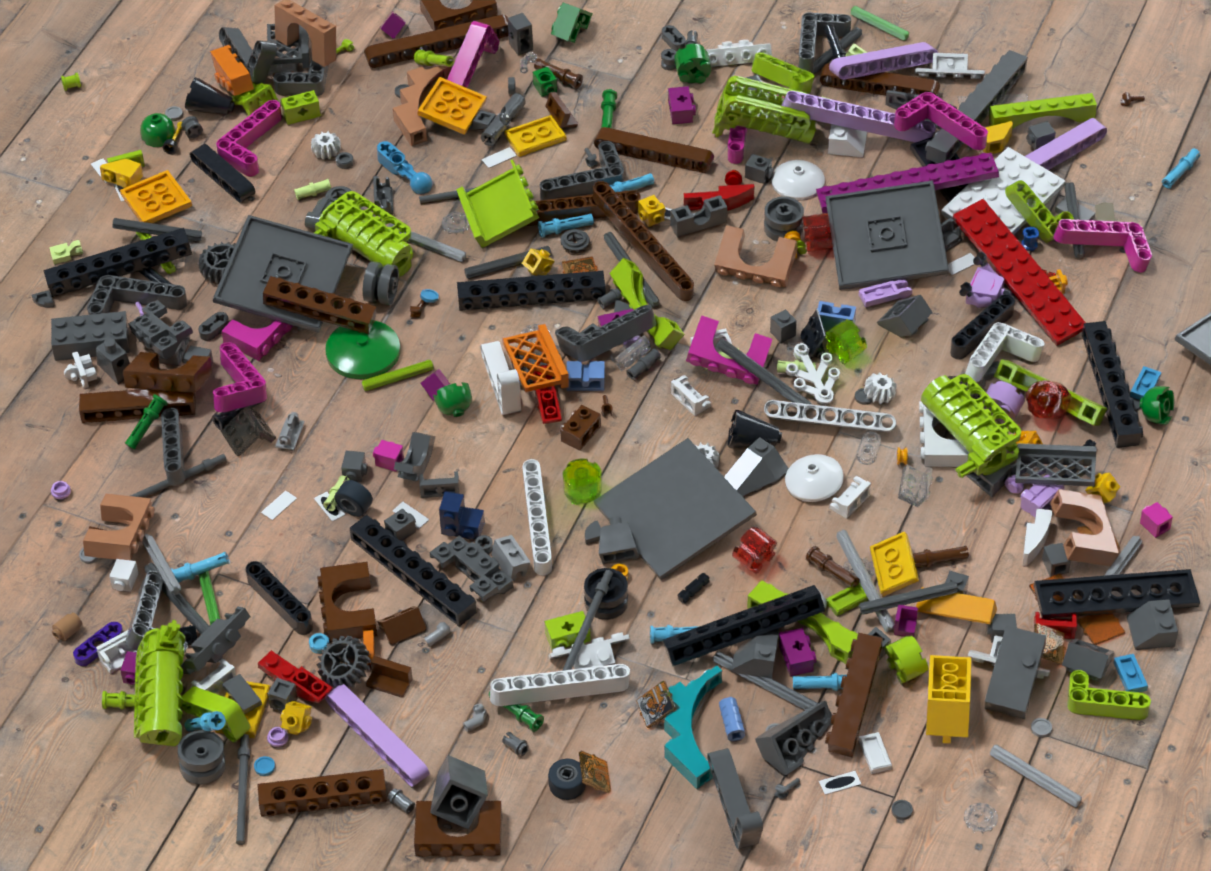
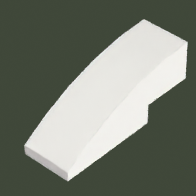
[1022,509,1052,566]

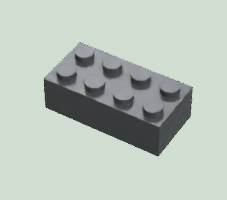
[51,311,130,361]

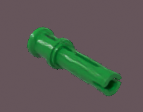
[601,89,618,128]
[125,394,168,450]
[489,692,544,732]

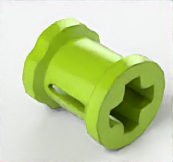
[61,72,81,91]

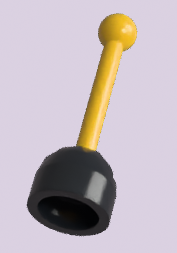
[162,122,182,154]

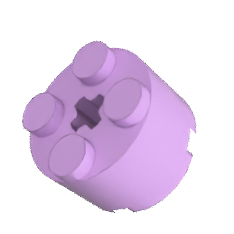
[982,381,1025,424]

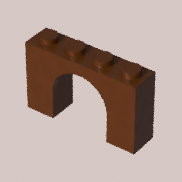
[420,0,498,31]
[123,352,212,393]
[317,561,378,643]
[414,801,502,857]

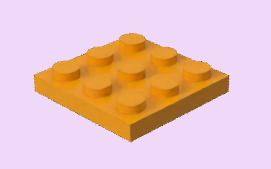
[417,77,487,135]
[120,170,192,223]

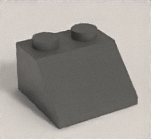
[877,295,933,337]
[1127,600,1178,650]
[1062,638,1114,680]

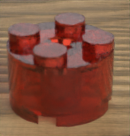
[802,213,833,252]
[1026,380,1071,419]
[732,526,777,574]

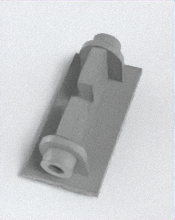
[275,412,305,450]

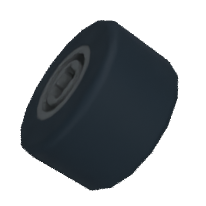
[334,480,373,517]
[548,758,586,800]

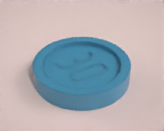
[420,289,439,303]
[254,756,275,776]

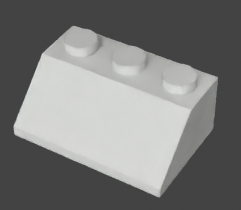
[828,124,867,157]

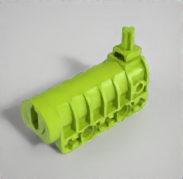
[712,76,816,144]
[314,191,413,277]
[921,374,1021,478]
[134,620,185,746]

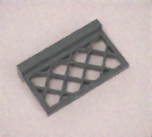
[267,24,310,68]
[1015,443,1096,487]

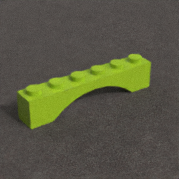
[988,93,1097,129]
[609,258,685,350]
[993,359,1108,426]
[747,580,858,664]

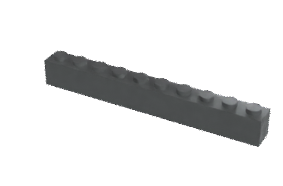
[925,50,1028,163]

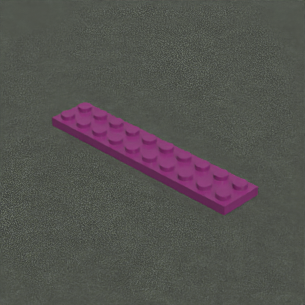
[816,153,999,214]

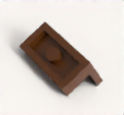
[545,92,578,128]
[377,606,426,644]
[366,656,413,698]

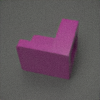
[380,11,406,38]
[420,369,450,401]
[894,604,918,637]

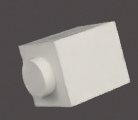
[109,559,139,592]

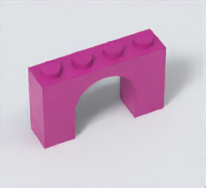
[686,315,773,385]
[221,320,293,361]

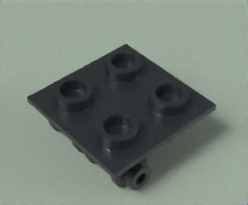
[801,309,826,360]

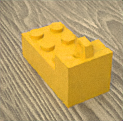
[926,655,971,743]

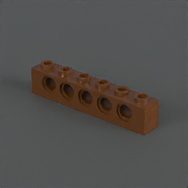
[263,276,376,335]
[257,769,387,817]

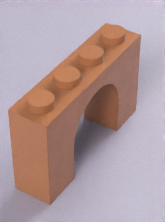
[274,0,336,67]
[714,225,798,288]
[1050,489,1119,566]
[83,494,155,561]

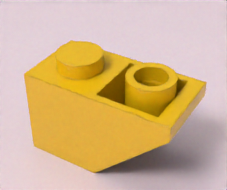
[983,121,1013,154]
[100,159,143,188]

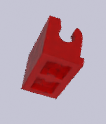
[1034,612,1077,639]

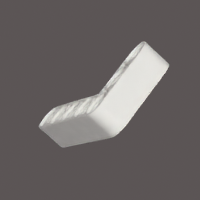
[965,322,1045,382]
[480,341,521,415]

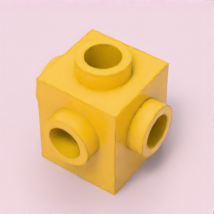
[638,195,666,227]
[522,248,555,276]
[1085,472,1120,503]
[280,701,312,735]

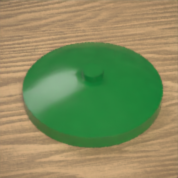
[325,321,400,380]

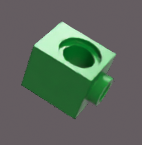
[532,67,557,97]

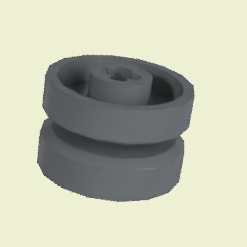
[764,197,804,241]
[362,261,399,305]
[178,730,225,784]

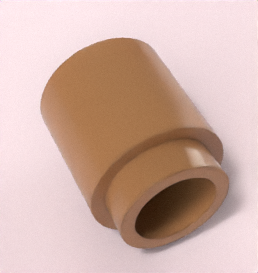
[52,612,83,641]

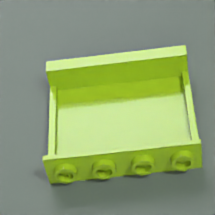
[456,159,539,248]

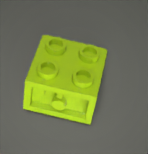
[232,83,279,116]

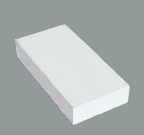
[859,732,892,774]

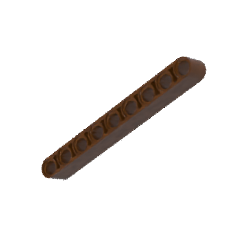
[364,15,509,68]
[593,181,694,301]

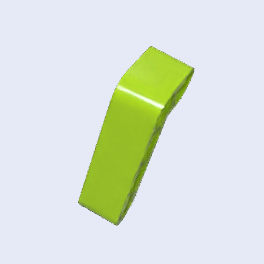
[751,52,815,94]
[1005,180,1074,242]
[1067,670,1151,720]
[181,686,251,742]

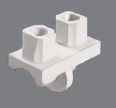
[64,352,97,389]

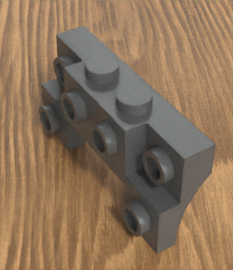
[128,300,193,359]
[429,536,513,602]
[181,607,251,675]

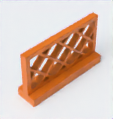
[502,324,569,392]

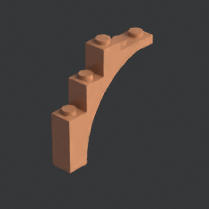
[393,60,455,146]

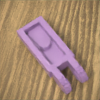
[858,279,913,307]

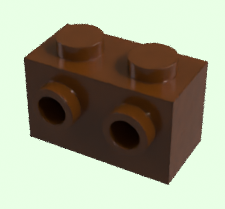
[560,405,601,451]

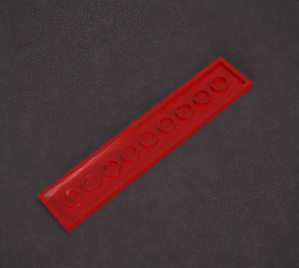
[953,198,1086,346]

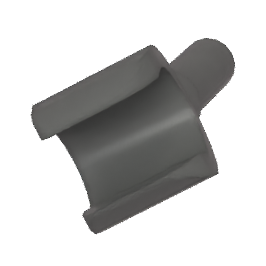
[584,148,598,167]
[774,778,800,799]

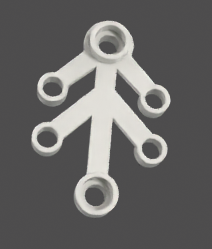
[786,343,840,405]

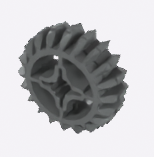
[198,241,236,285]
[316,636,371,688]

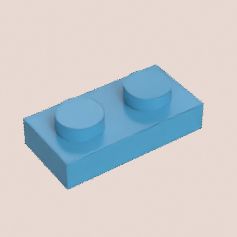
[1130,366,1161,400]
[1113,654,1148,693]

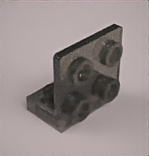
[221,406,276,456]

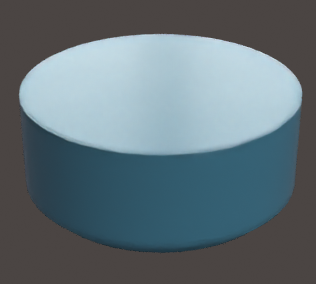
[309,633,329,654]

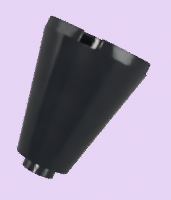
[185,77,235,115]
[727,410,782,448]

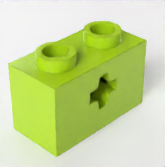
[281,90,321,125]
[544,611,591,650]

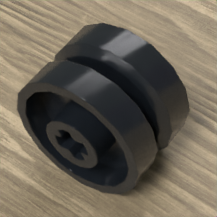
[584,568,628,620]

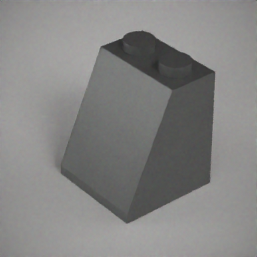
[430,755,488,829]

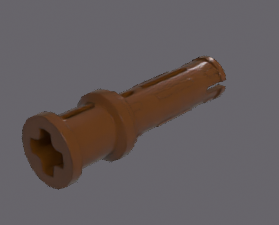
[534,58,583,89]
[912,545,969,567]
[806,546,860,589]

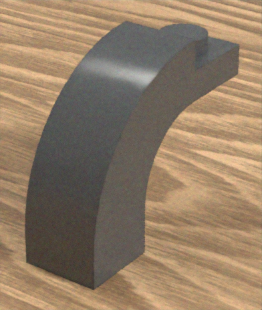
[394,432,436,481]

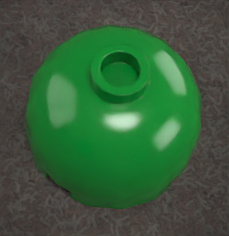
[140,113,175,147]
[433,382,472,417]
[1140,386,1175,425]

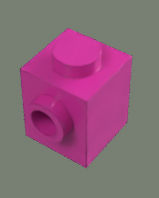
[373,440,404,472]
[1140,502,1173,538]

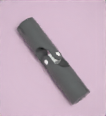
[481,93,526,146]

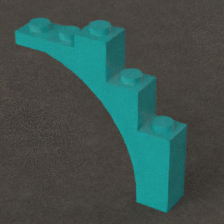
[664,666,722,789]

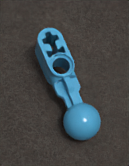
[377,141,433,194]

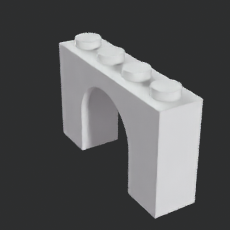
[919,401,969,467]

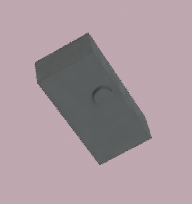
[984,625,1046,719]

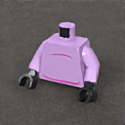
[959,252,1012,308]

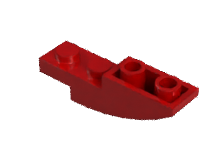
[683,184,755,211]
[533,365,562,424]
[258,650,333,703]

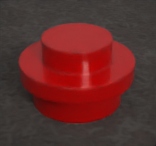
[725,170,742,185]

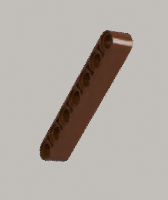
[820,64,940,96]
[594,127,715,173]
[525,190,641,226]

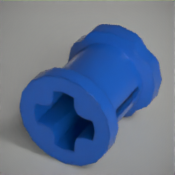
[1021,227,1039,251]

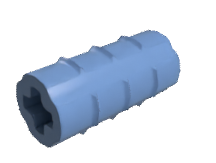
[719,697,745,741]

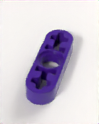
[73,622,123,666]

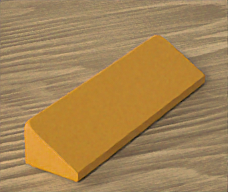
[916,587,997,624]

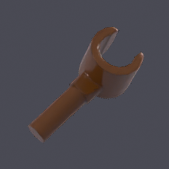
[1121,92,1145,106]
[410,300,426,317]
[601,395,613,416]

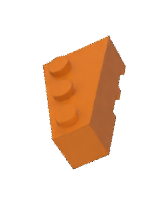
[210,45,254,96]

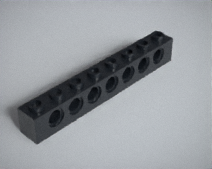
[43,228,193,297]
[457,271,606,311]
[1082,321,1143,448]
[350,515,477,627]
[662,585,826,666]

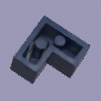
[439,492,485,540]

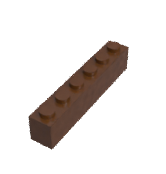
[79,389,196,423]
[825,632,883,758]

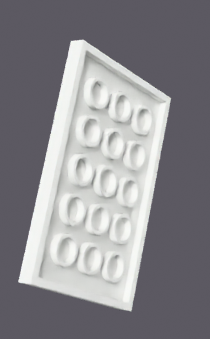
[941,147,1066,235]

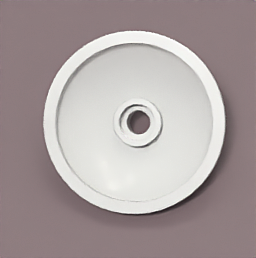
[771,160,825,200]
[785,454,843,502]

